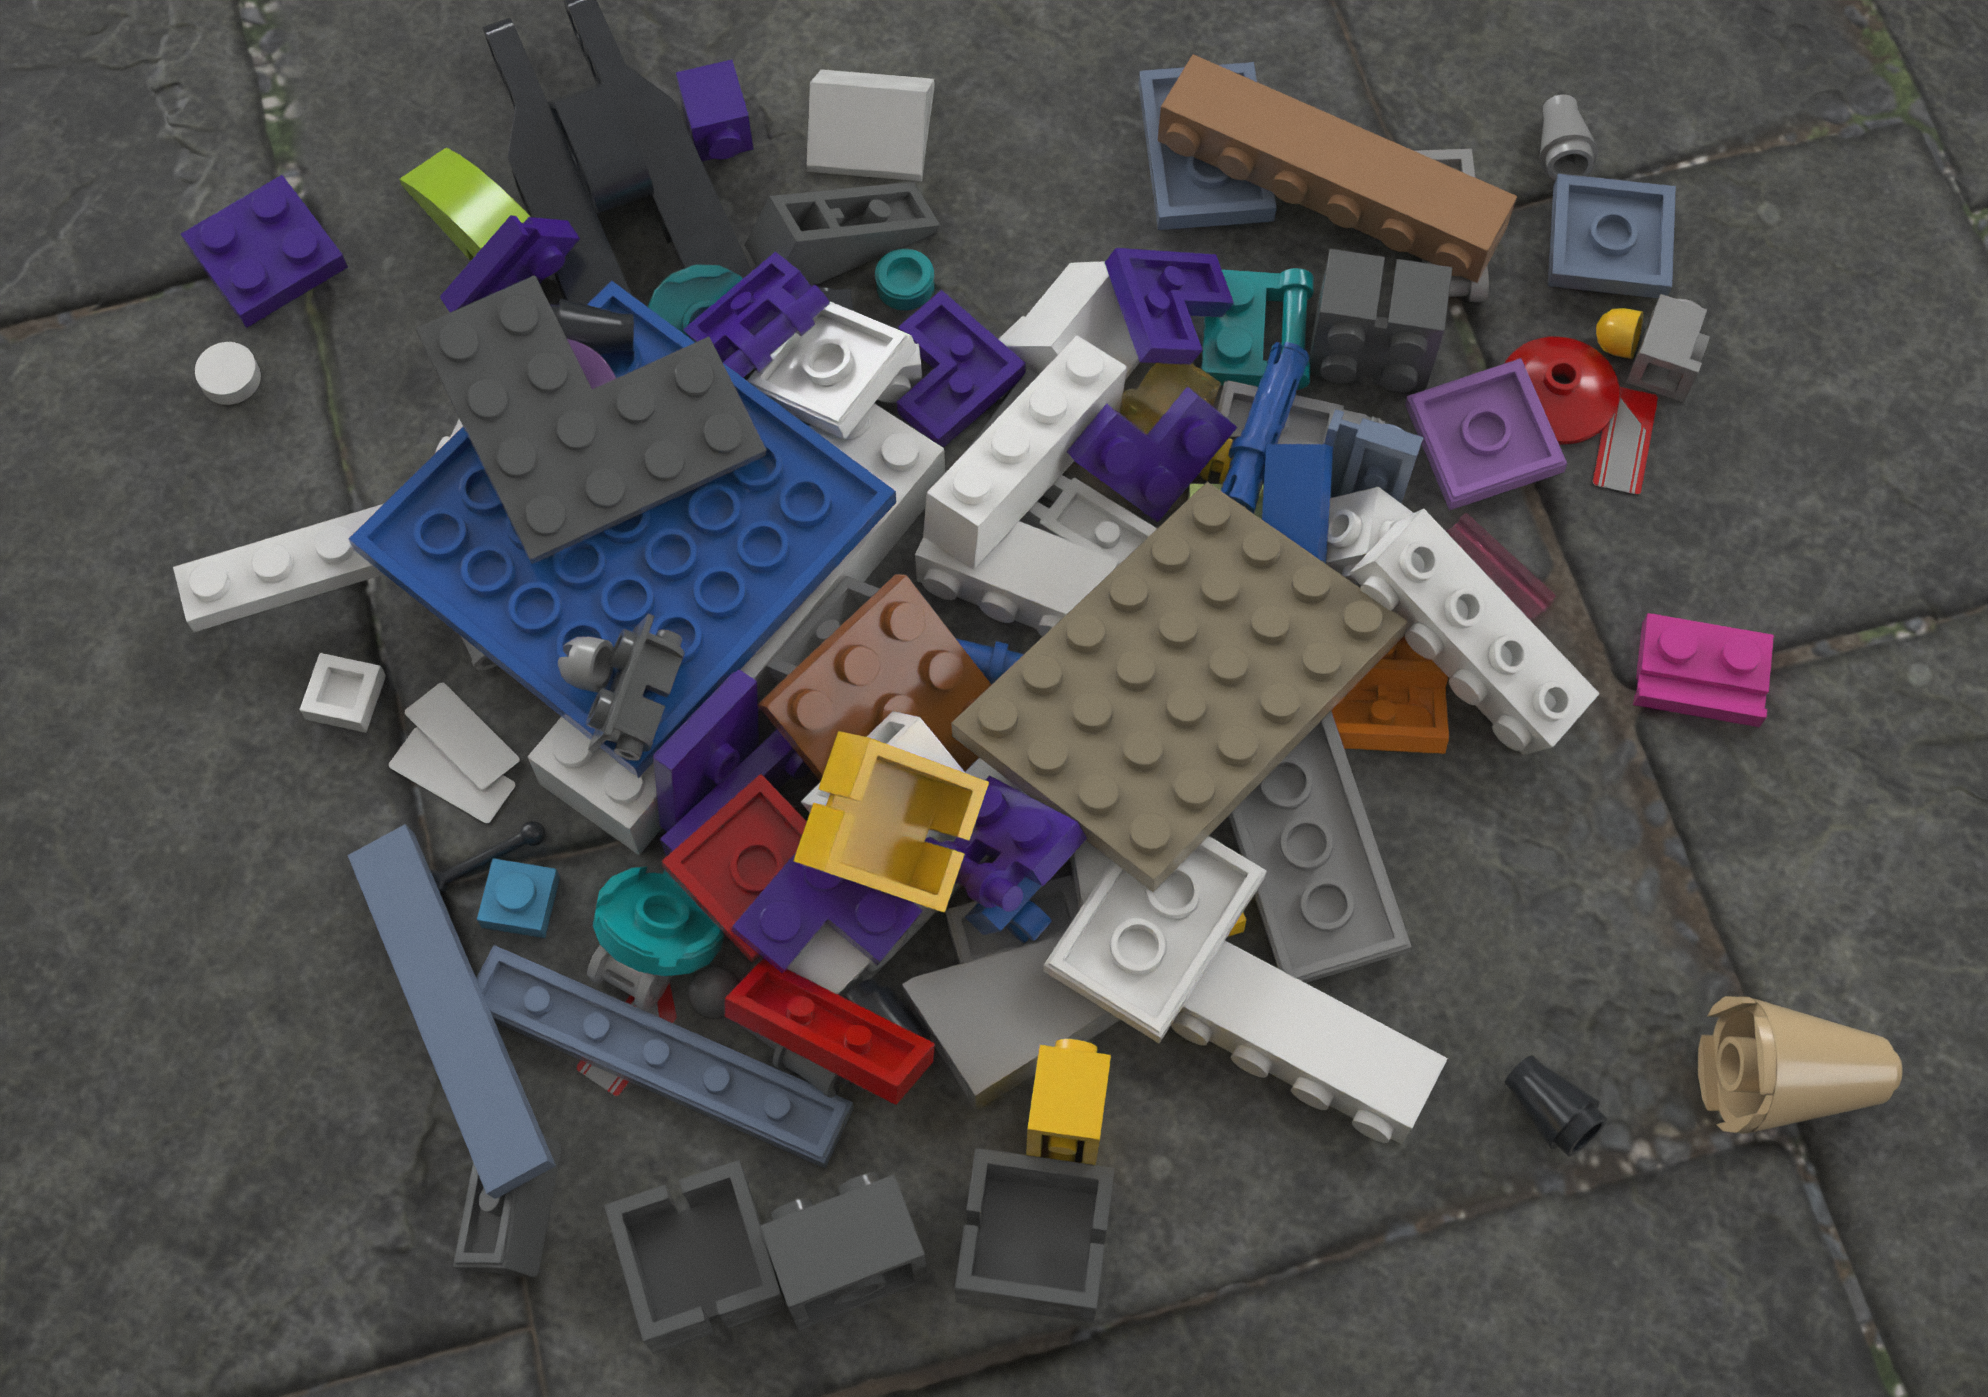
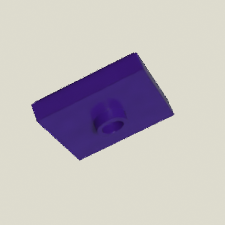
[653,669,759,832]

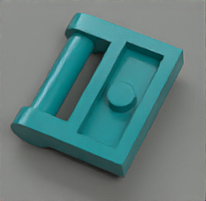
[1200,268,1314,390]

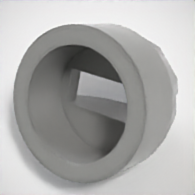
[558,636,613,693]

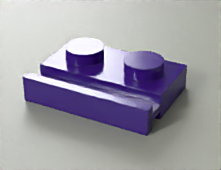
[440,215,580,313]

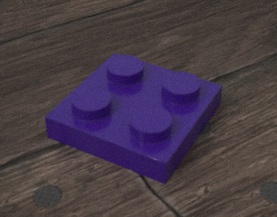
[181,175,348,328]

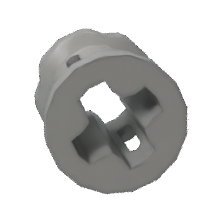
[587,945,672,1011]

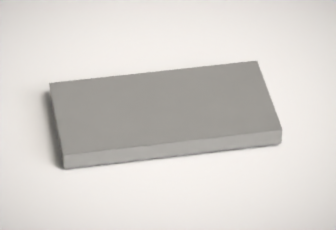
[1228,711,1412,983]

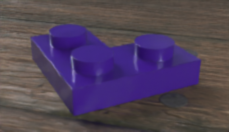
[1105,248,1234,365]
[897,290,1026,448]
[1067,386,1238,522]
[731,851,923,974]

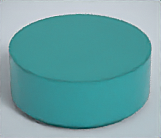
[875,249,935,310]

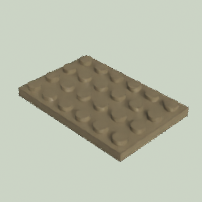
[951,482,1408,892]

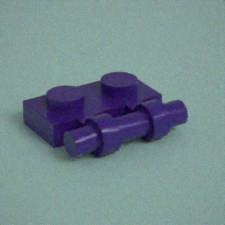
[683,251,830,378]
[925,775,1087,912]

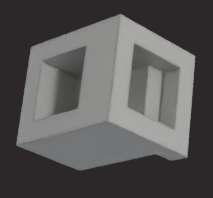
[1626,294,1710,403]

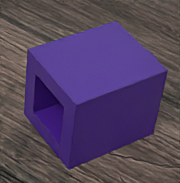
[676,60,754,161]

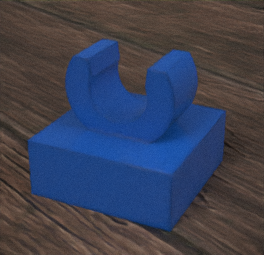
[965,877,1052,943]

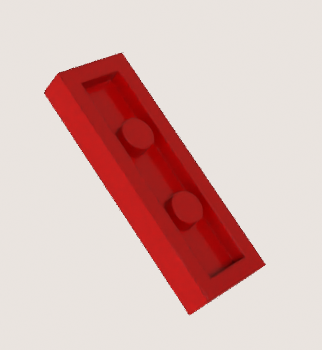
[725,958,935,1105]

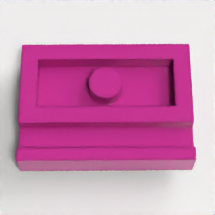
[1633,613,1774,727]

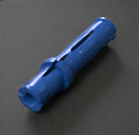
[1220,342,1310,514]

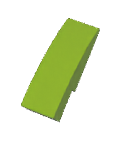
[399,147,530,261]

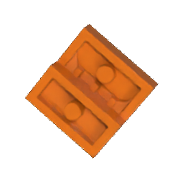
[1331,635,1449,754]

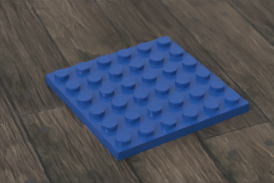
[348,281,897,778]

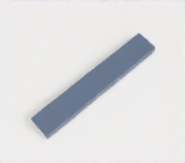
[347,824,556,1199]
[476,945,854,1169]

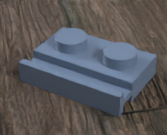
[1324,409,1423,504]

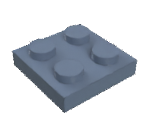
[1548,174,1676,298]

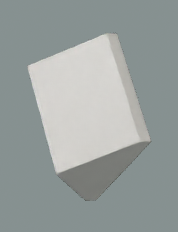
[807,69,934,181]
[1004,261,1140,380]

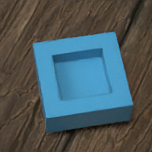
[477,858,560,938]

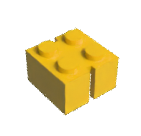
[793,731,989,913]

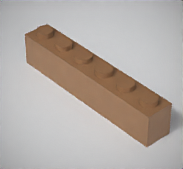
[1157,54,1517,283]

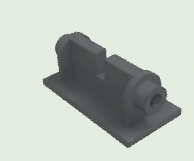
[586,613,685,761]

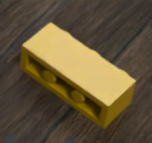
[1026,1039,1111,1165]

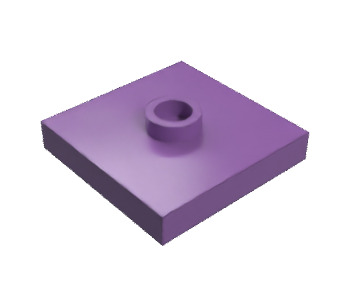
[1405,358,1567,511]

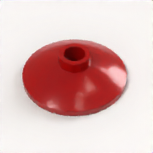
[1504,336,1620,445]

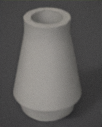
[1539,95,1598,180]

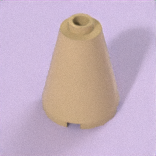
[1698,996,1902,1134]

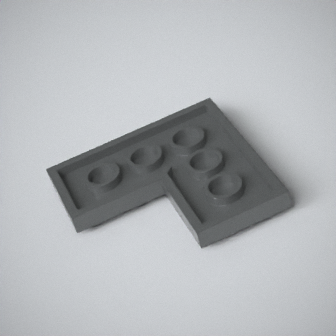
[416,275,766,564]

